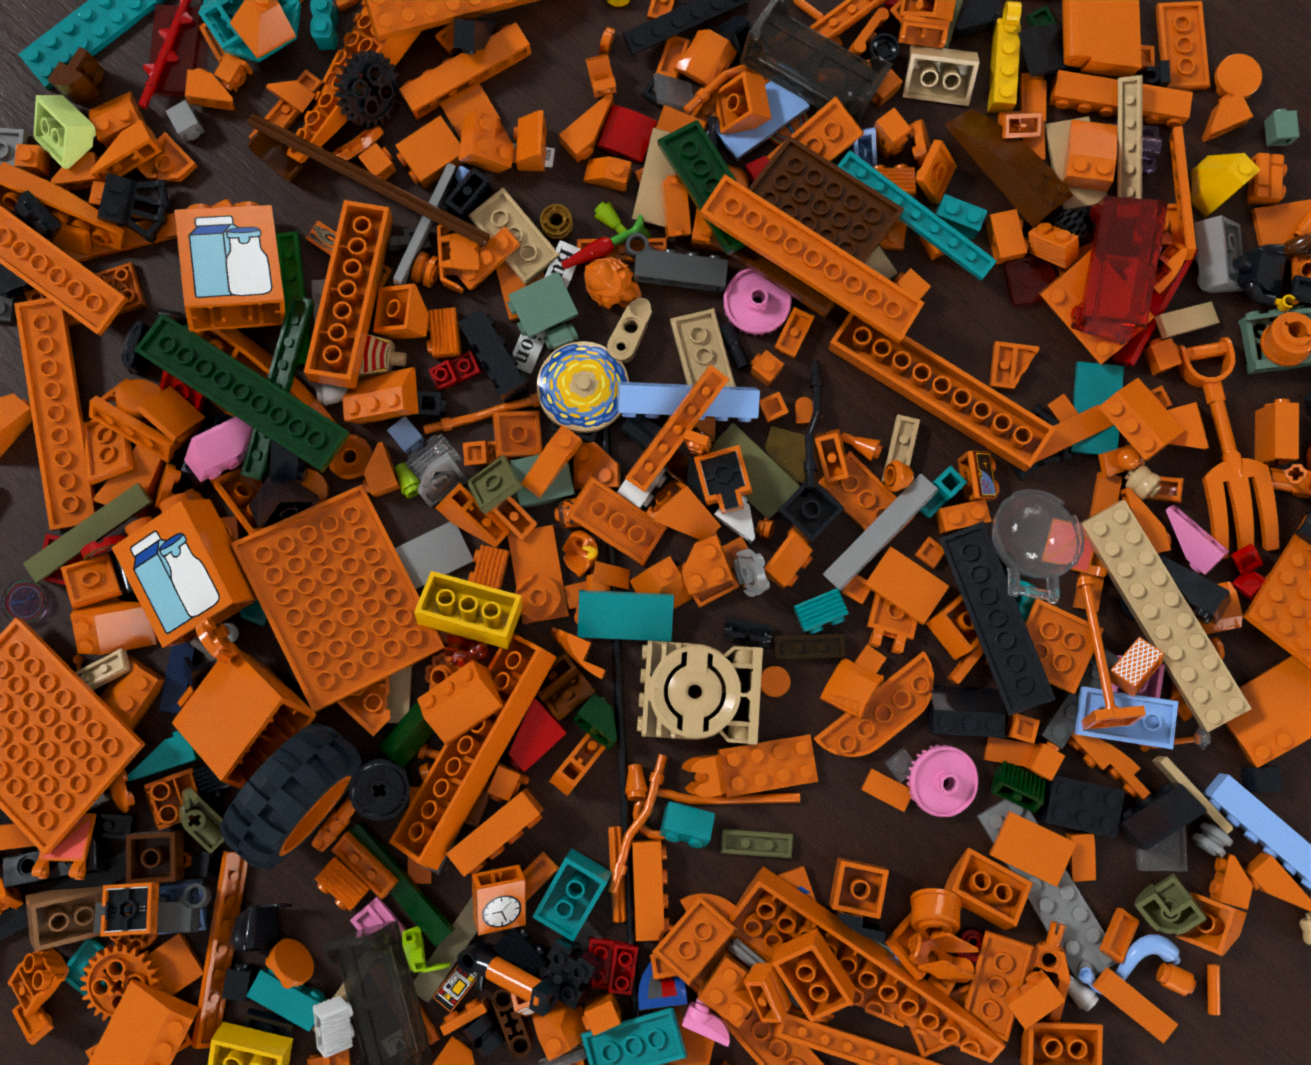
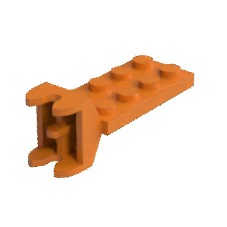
[682,734,818,797]

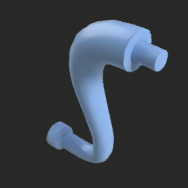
[1078,934,1181,995]

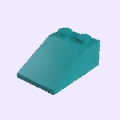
[532,848,612,942]

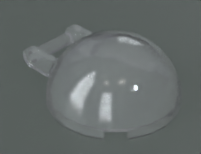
[991,489,1084,604]

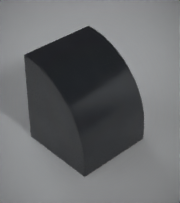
[1241,765,1282,792]

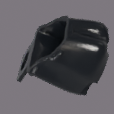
[228,903,292,952]

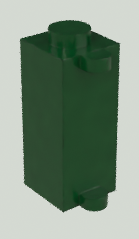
[379,702,435,767]

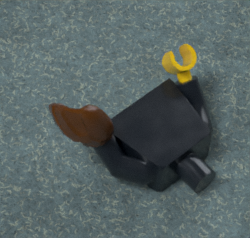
[1235,234,1311,312]

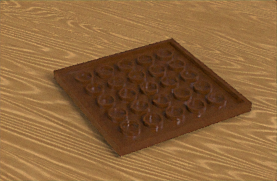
[710,136,904,318]

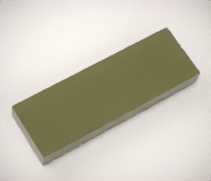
[720,828,793,859]

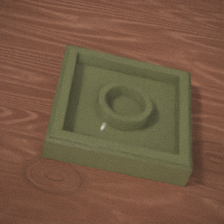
[466,455,523,514]

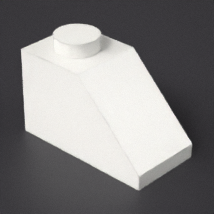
[714,496,755,544]

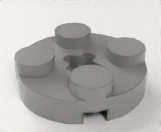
[733,549,770,597]

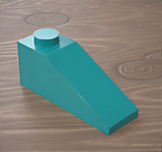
[127,731,202,782]

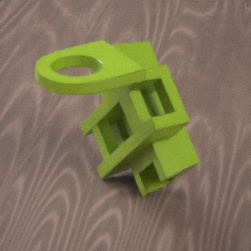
[402,926,451,973]

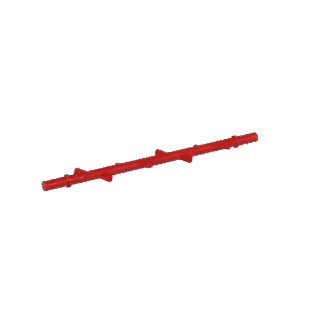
[138,0,193,109]

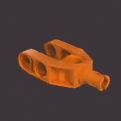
[1024,920,1071,1022]

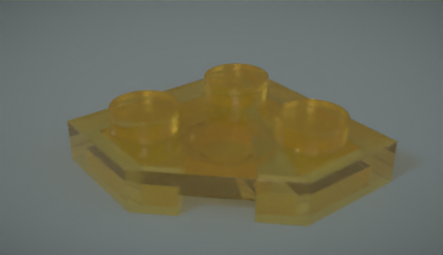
[765,426,815,483]

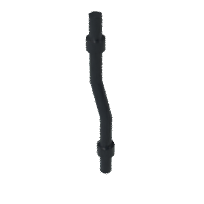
[803,360,823,490]

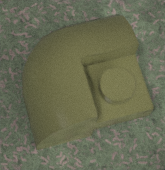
[1135,873,1207,935]

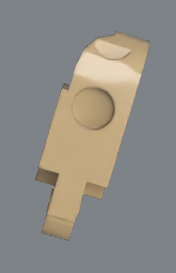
[607,297,652,363]

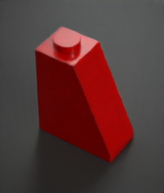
[508,698,568,772]

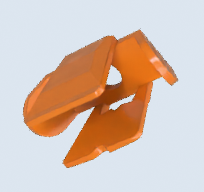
[437,216,481,294]
[909,933,979,983]

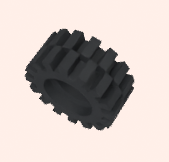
[1046,209,1088,247]

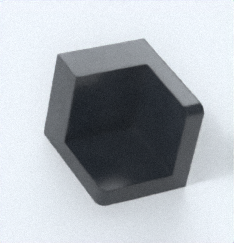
[184,656,215,691]

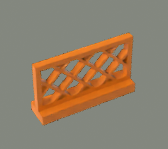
[89,378,202,463]

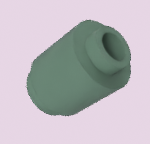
[543,323,579,351]

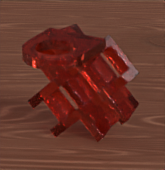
[444,635,488,667]

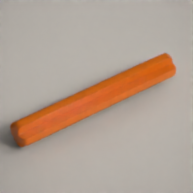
[608,826,627,923]

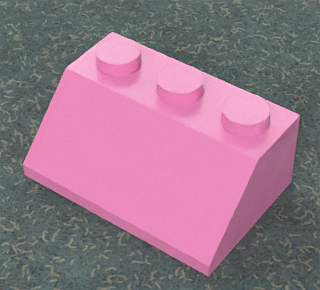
[184,417,253,482]

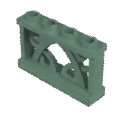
[1238,305,1311,375]

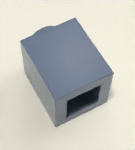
[387,416,426,455]

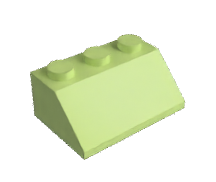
[33,95,96,169]

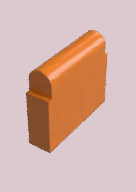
[1062,0,1142,77]

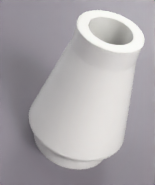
[316,384,348,406]
[1068,974,1099,1012]

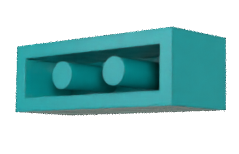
[246,966,328,1032]

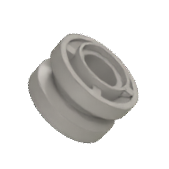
[1192,822,1233,858]

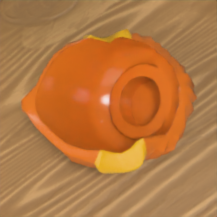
[562,530,598,577]

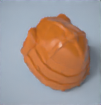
[584,256,642,309]

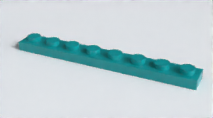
[837,150,997,281]

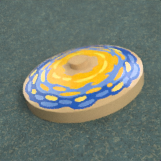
[537,341,629,433]

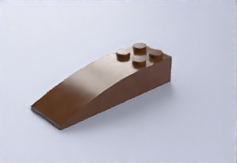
[944,108,1074,228]

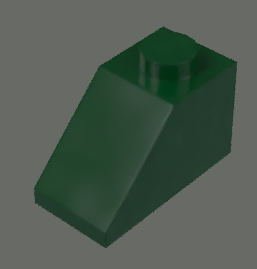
[572,693,617,750]

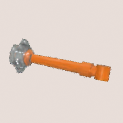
[1138,727,1211,752]

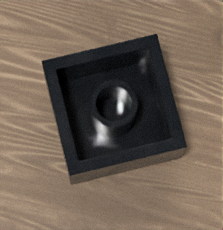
[776,481,845,545]

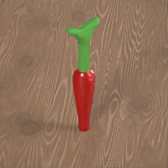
[561,214,651,270]

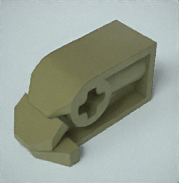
[179,787,224,854]

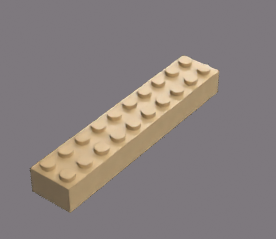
[1078,500,1252,732]

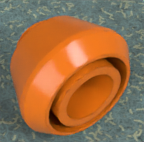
[884,460,914,492]

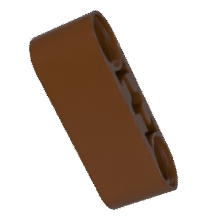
[492,986,533,1058]

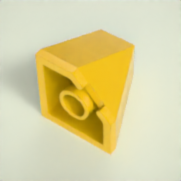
[1190,153,1260,218]

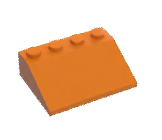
[1039,247,1154,365]
[88,979,199,1065]

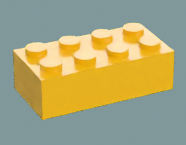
[414,571,523,649]

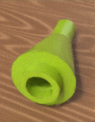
[594,201,627,234]

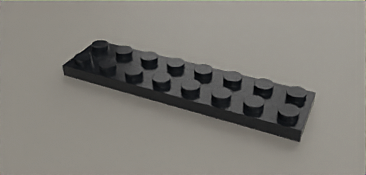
[939,521,1056,716]

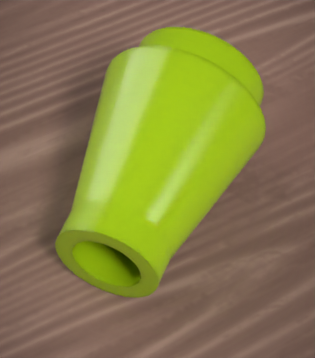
[394,463,421,498]

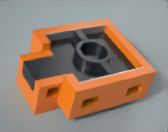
[694,445,753,514]

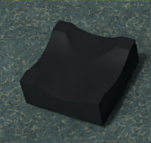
[1018,23,1072,77]

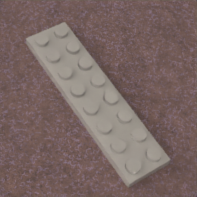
[977,799,1116,983]

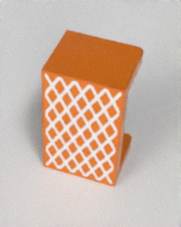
[1109,637,1164,697]

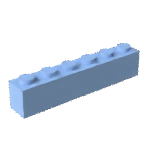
[617,382,760,422]
[1203,773,1311,892]

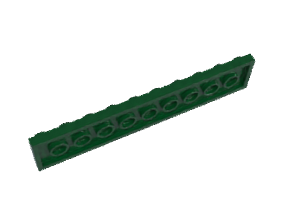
[134,313,351,473]

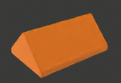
[210,467,264,535]

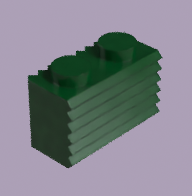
[991,761,1047,813]

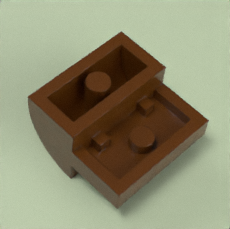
[48,47,105,104]
[537,653,596,721]

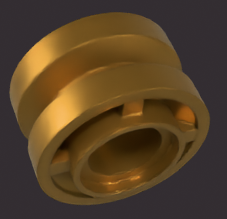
[540,204,573,241]

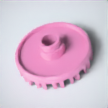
[723,268,792,337]
[906,744,979,817]

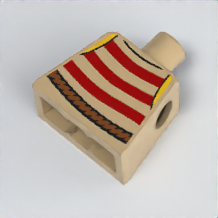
[358,334,407,378]

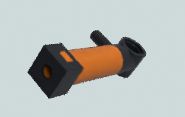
[457,941,561,1017]

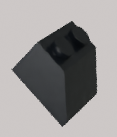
[249,476,319,528]

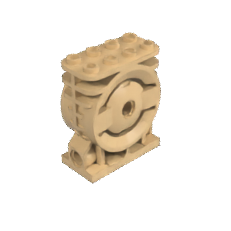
[637,640,763,745]

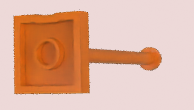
[1076,576,1146,730]

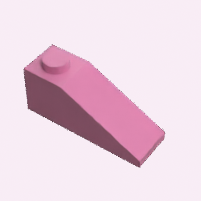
[1166,505,1229,575]

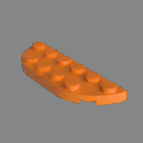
[813,651,934,757]

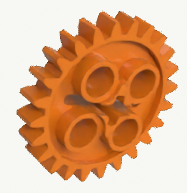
[80,942,162,1021]

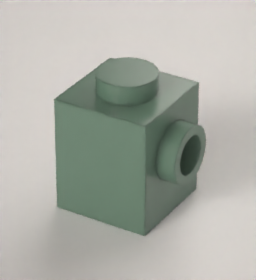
[1264,108,1300,147]

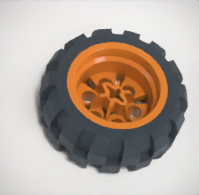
[220,723,362,870]

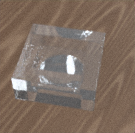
[884,748,914,783]

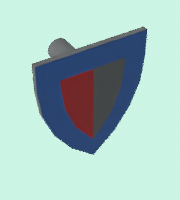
[638,962,688,1011]

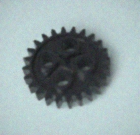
[334,50,402,128]

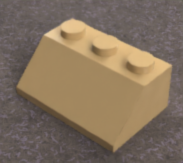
[902,44,980,106]

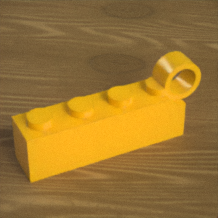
[987,1,1022,114]

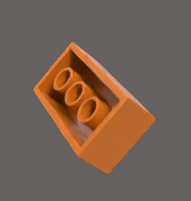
[446,788,544,877]

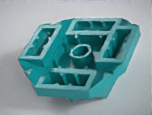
[198,0,301,63]

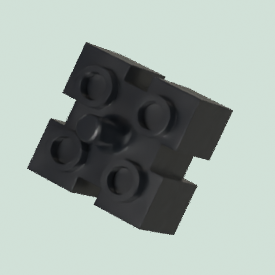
[537,936,605,1010]

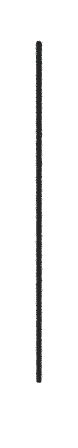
[600,344,640,1018]

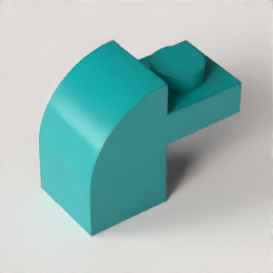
[920,466,967,519]

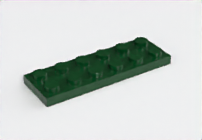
[657,120,746,256]

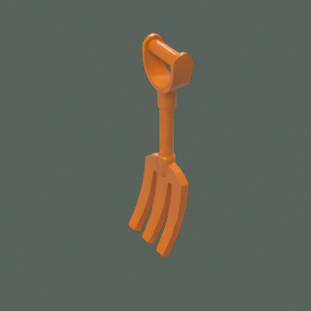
[1177,337,1279,559]

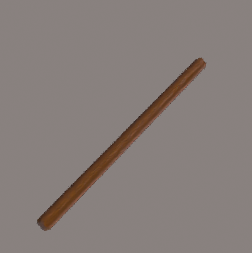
[247,114,490,246]

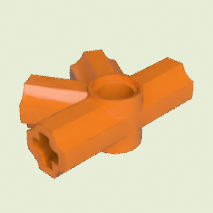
[1269,464,1311,498]

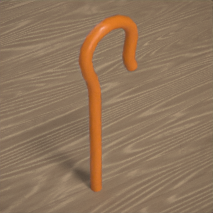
[633,788,800,840]

